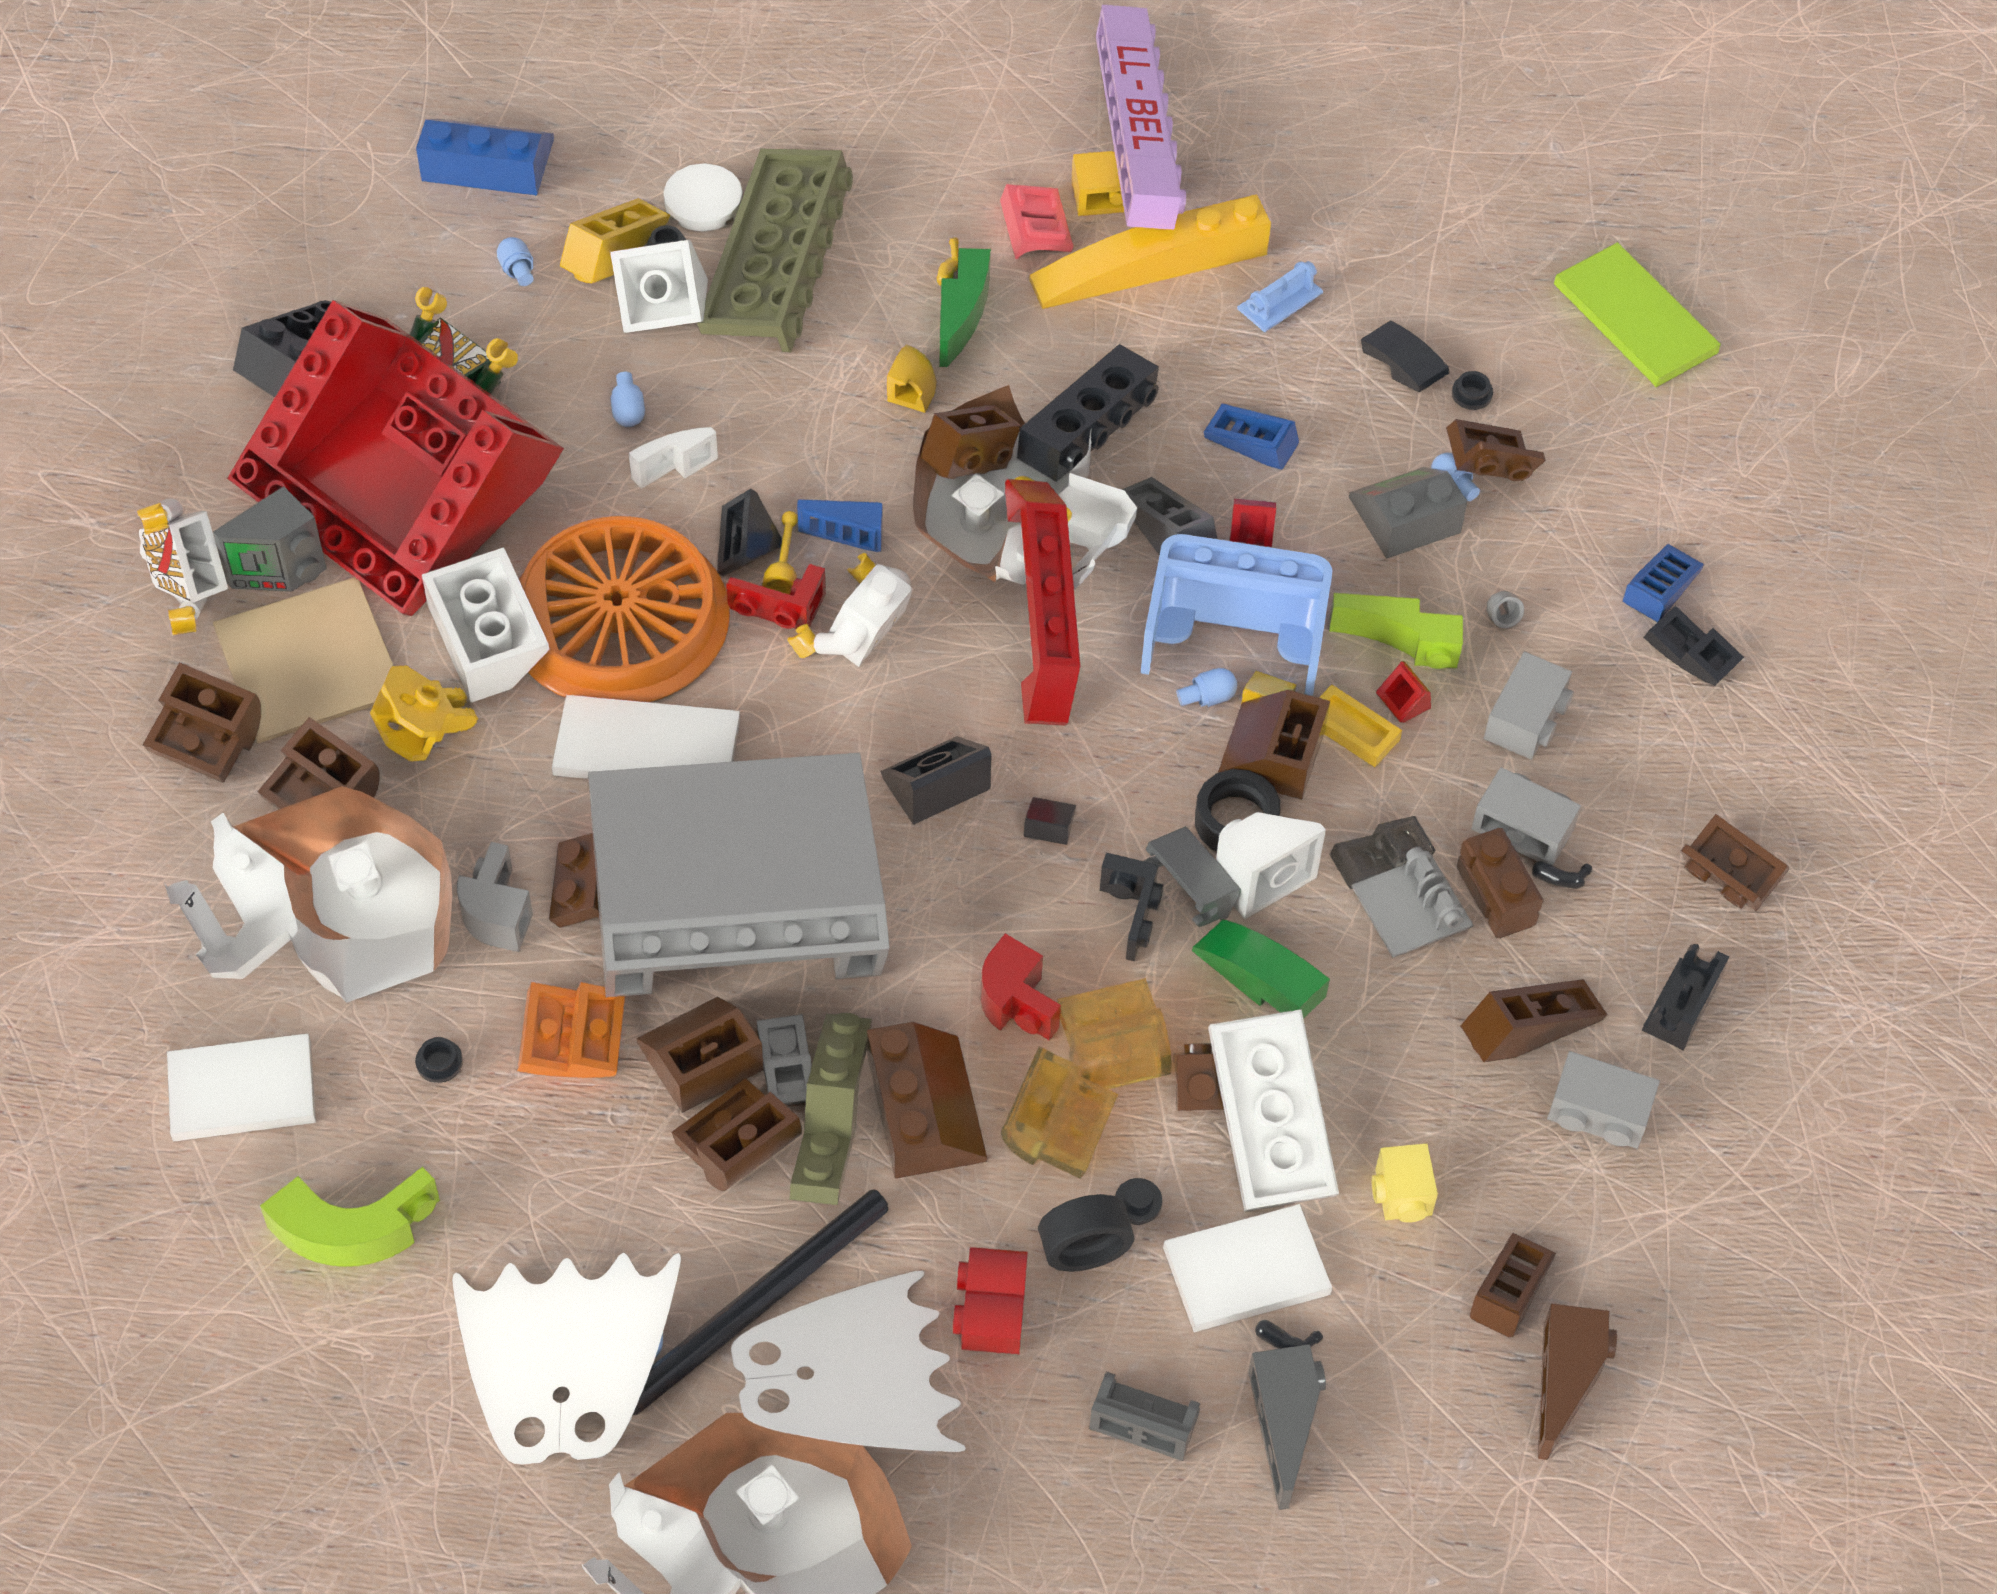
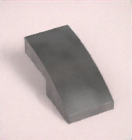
[757,1014,812,1105]

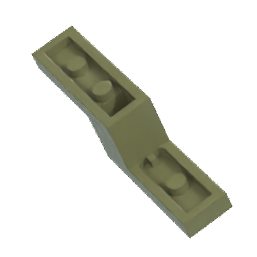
[789,1013,872,1205]

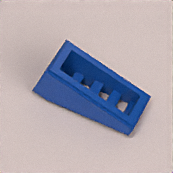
[1203,403,1299,470]
[797,499,883,552]
[1622,544,1704,622]

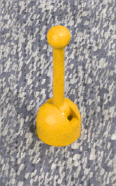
[762,511,798,595]

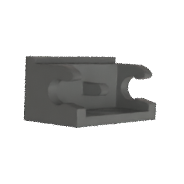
[1144,826,1241,927]
[1089,1371,1200,1461]

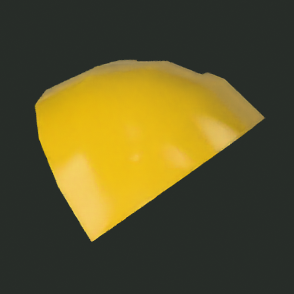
[887,344,937,413]

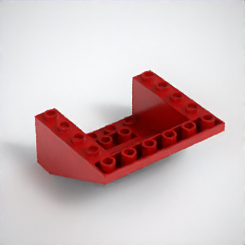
[227,300,564,616]

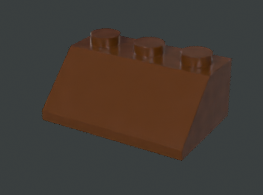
[867,1022,987,1179]

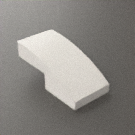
[629,427,718,489]

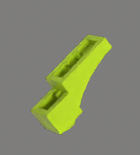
[1329,593,1463,669]

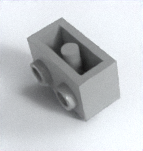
[1484,651,1574,760]
[1471,767,1581,866]
[1547,1051,1660,1149]

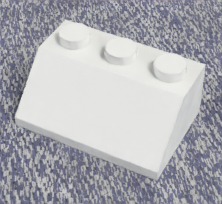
[422,547,549,703]

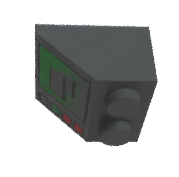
[1349,467,1467,559]
[213,486,327,592]

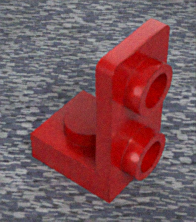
[726,564,826,629]

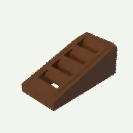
[1470,1232,1556,1337]

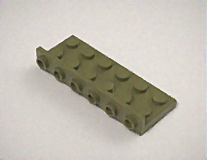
[697,148,853,353]

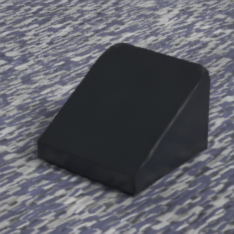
[1024,797,1076,845]

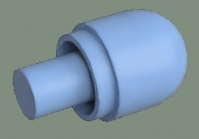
[497,237,534,286]
[610,372,645,427]
[1431,452,1480,501]
[1176,668,1237,707]

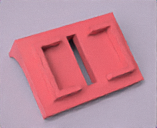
[1000,184,1074,259]

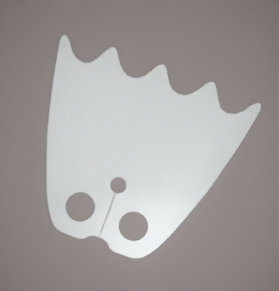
[452,1253,681,1464]
[731,1271,966,1452]

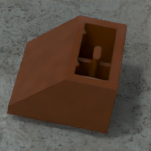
[1218,689,1330,800]
[636,996,764,1113]

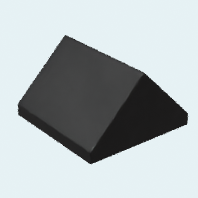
[880,736,992,825]

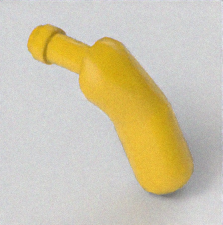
[937,237,959,286]

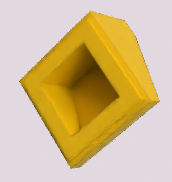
[1241,671,1297,704]

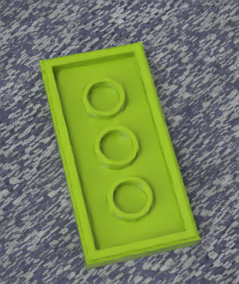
[1554,242,1721,387]

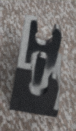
[1642,944,1730,1051]

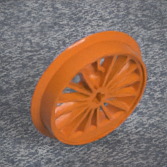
[519,516,730,702]

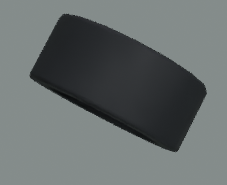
[1195,769,1280,852]
[1038,1194,1135,1272]

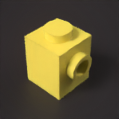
[1371,1143,1438,1222]

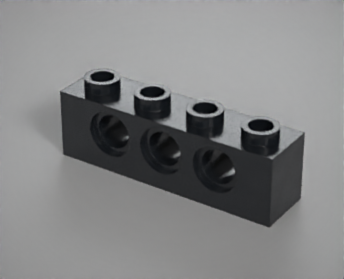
[1017,344,1159,482]

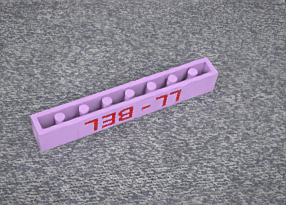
[1096,5,1186,230]

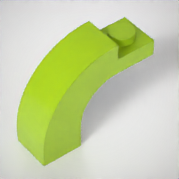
[260,1166,440,1267]

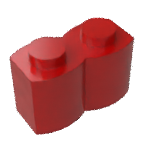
[953,1247,1028,1355]

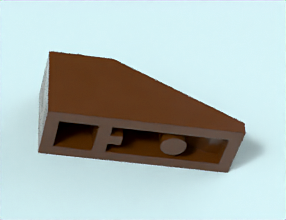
[1460,979,1608,1062]
[1538,1303,1617,1460]

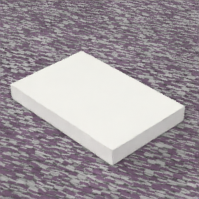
[167,1033,316,1142]
[1163,1204,1332,1332]

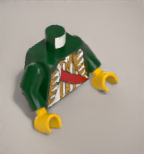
[409,287,518,394]

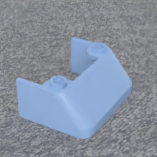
[1141,534,1332,696]

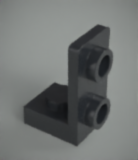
[1099,852,1164,962]

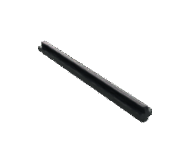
[633,1189,888,1415]

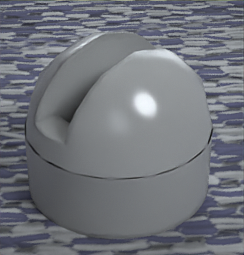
[1487,590,1524,628]

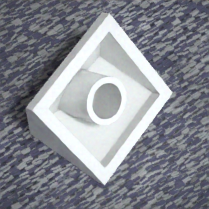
[610,240,708,333]

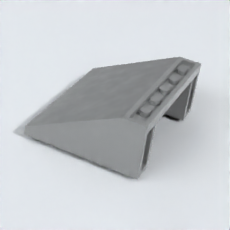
[588,753,890,997]

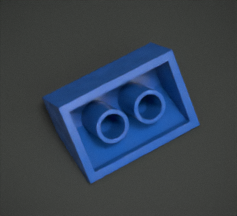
[416,119,554,196]

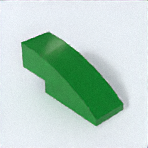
[939,248,991,367]
[1192,919,1330,1019]

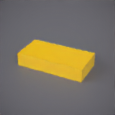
[1319,684,1402,767]

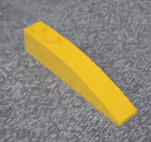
[1029,194,1271,309]

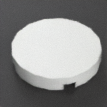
[663,163,743,232]

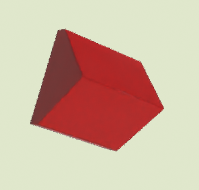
[1376,661,1431,723]

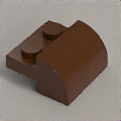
[143,662,262,783]
[257,717,380,839]
[672,1078,802,1191]

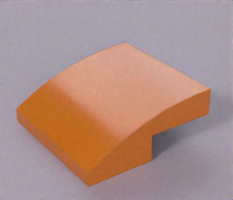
[517,982,625,1078]

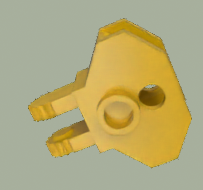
[370,665,478,762]

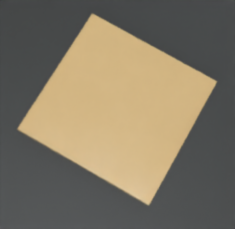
[213,577,393,744]

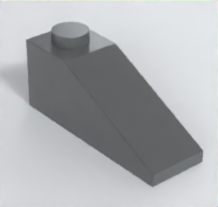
[1122,477,1218,555]
[1248,1344,1326,1510]

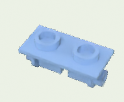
[1237,261,1323,332]

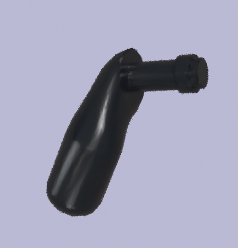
[1532,861,1592,889]
[1255,1320,1323,1349]

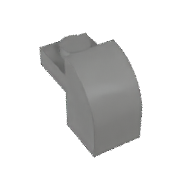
[457,842,533,952]

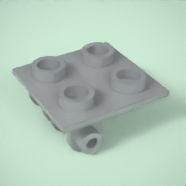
[1351,847,1473,958]

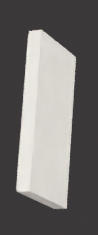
[552,695,740,779]
[1208,1010,1339,1212]

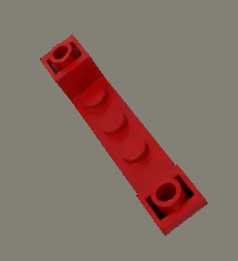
[1005,479,1081,726]

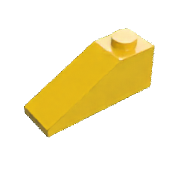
[560,198,670,284]

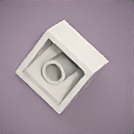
[1216,812,1326,919]

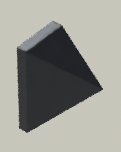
[717,488,782,577]

